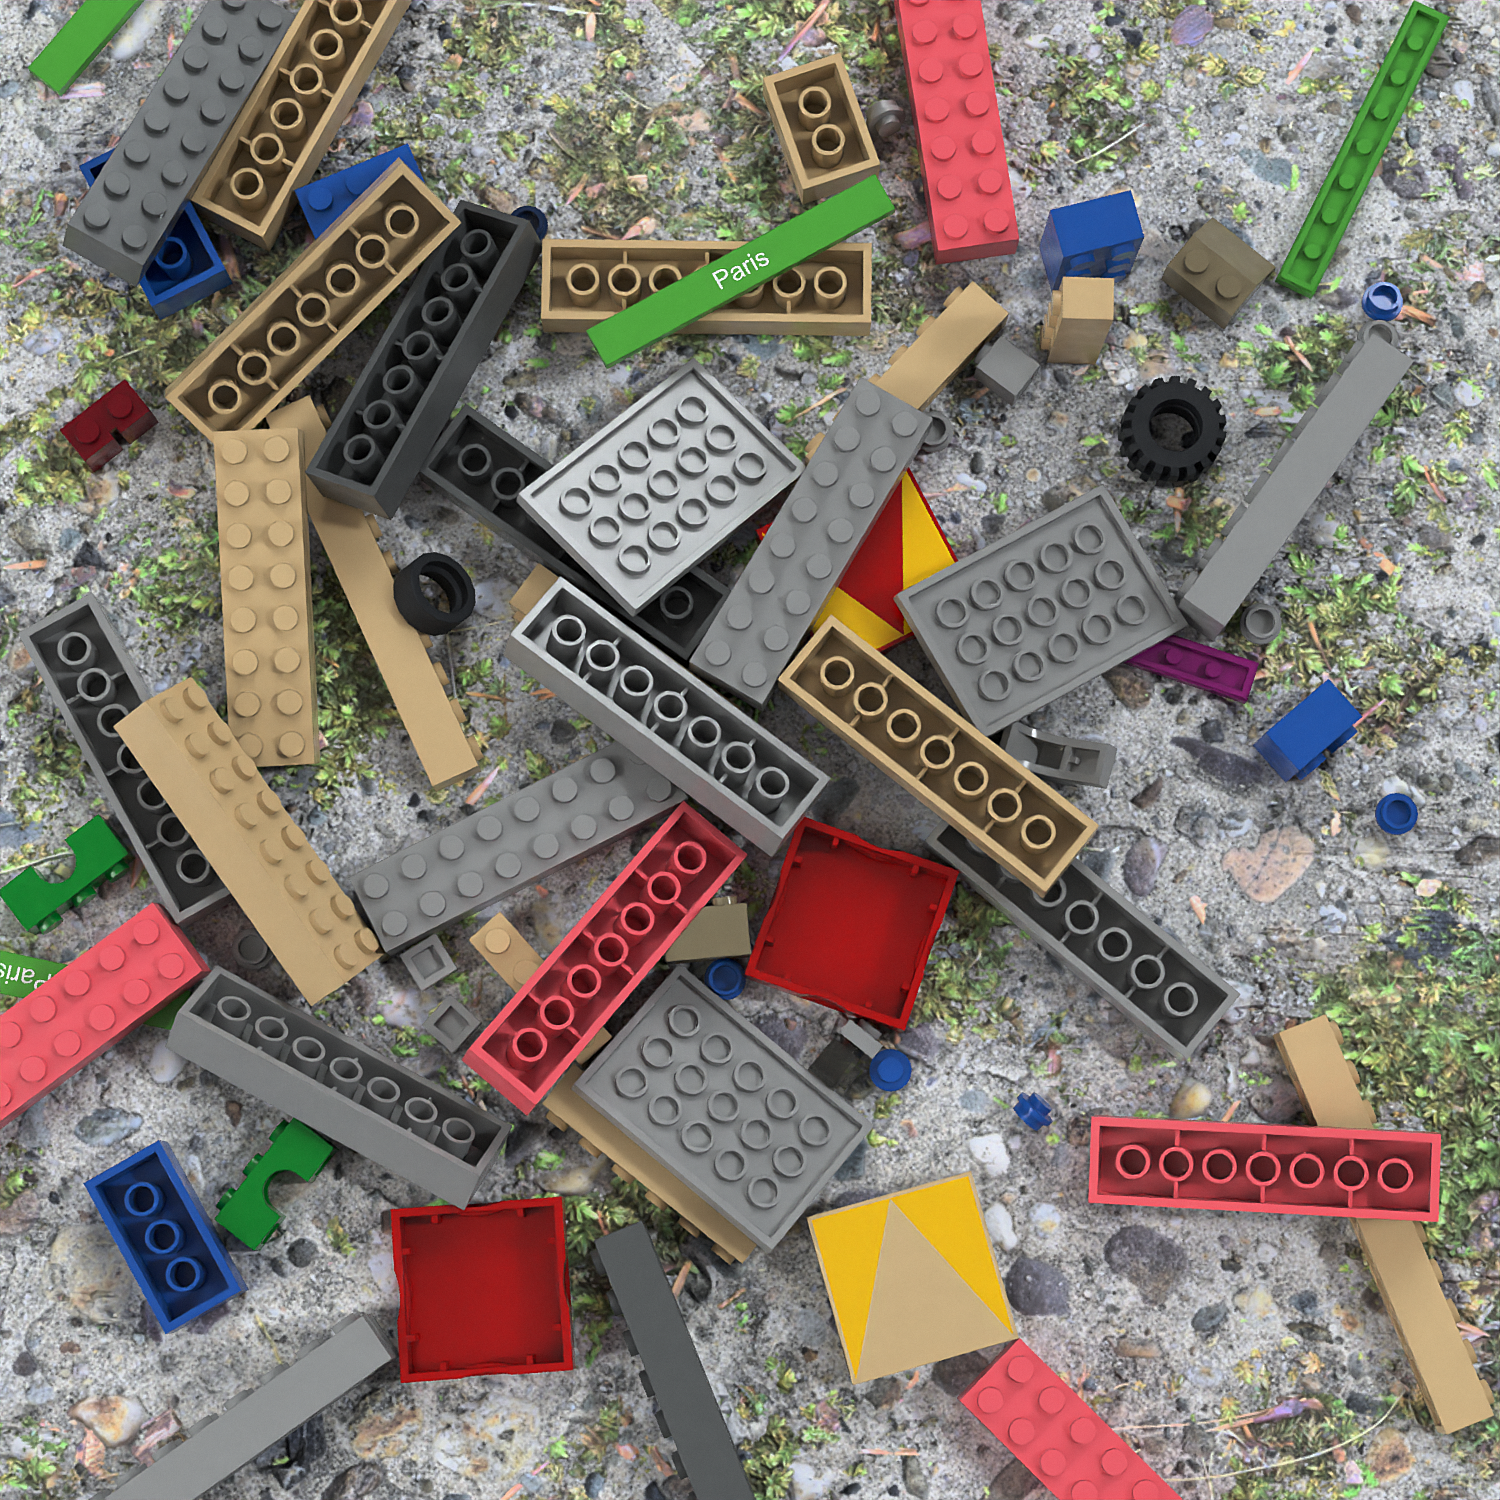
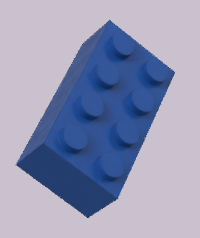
[79,148,233,320]
[83,1140,249,1334]

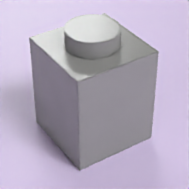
[974,335,1040,406]

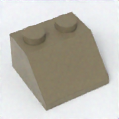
[1161,217,1276,329]
[665,896,751,965]

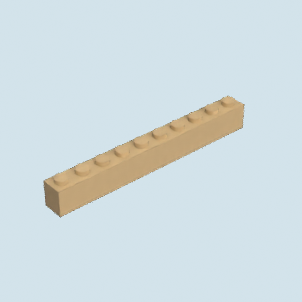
[265,395,484,792]
[1272,1014,1495,1435]

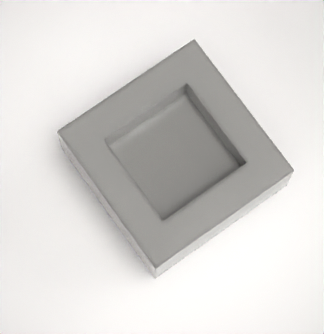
[400,933,458,992]
[422,994,482,1054]
[840,1018,883,1059]

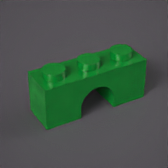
[0,814,136,935]
[214,1117,339,1251]

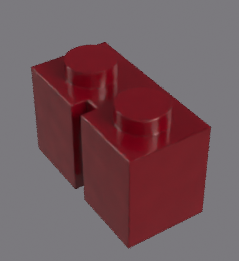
[60,379,159,473]

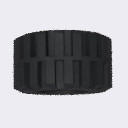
[1118,376,1227,488]

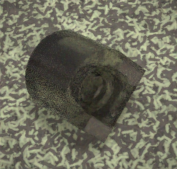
[807,1037,865,1091]

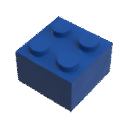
[1253,679,1362,783]

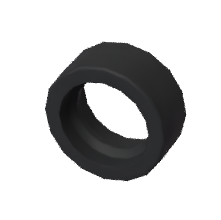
[393,552,476,636]

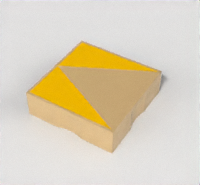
[806,1171,1019,1385]

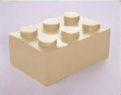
[763,53,880,205]

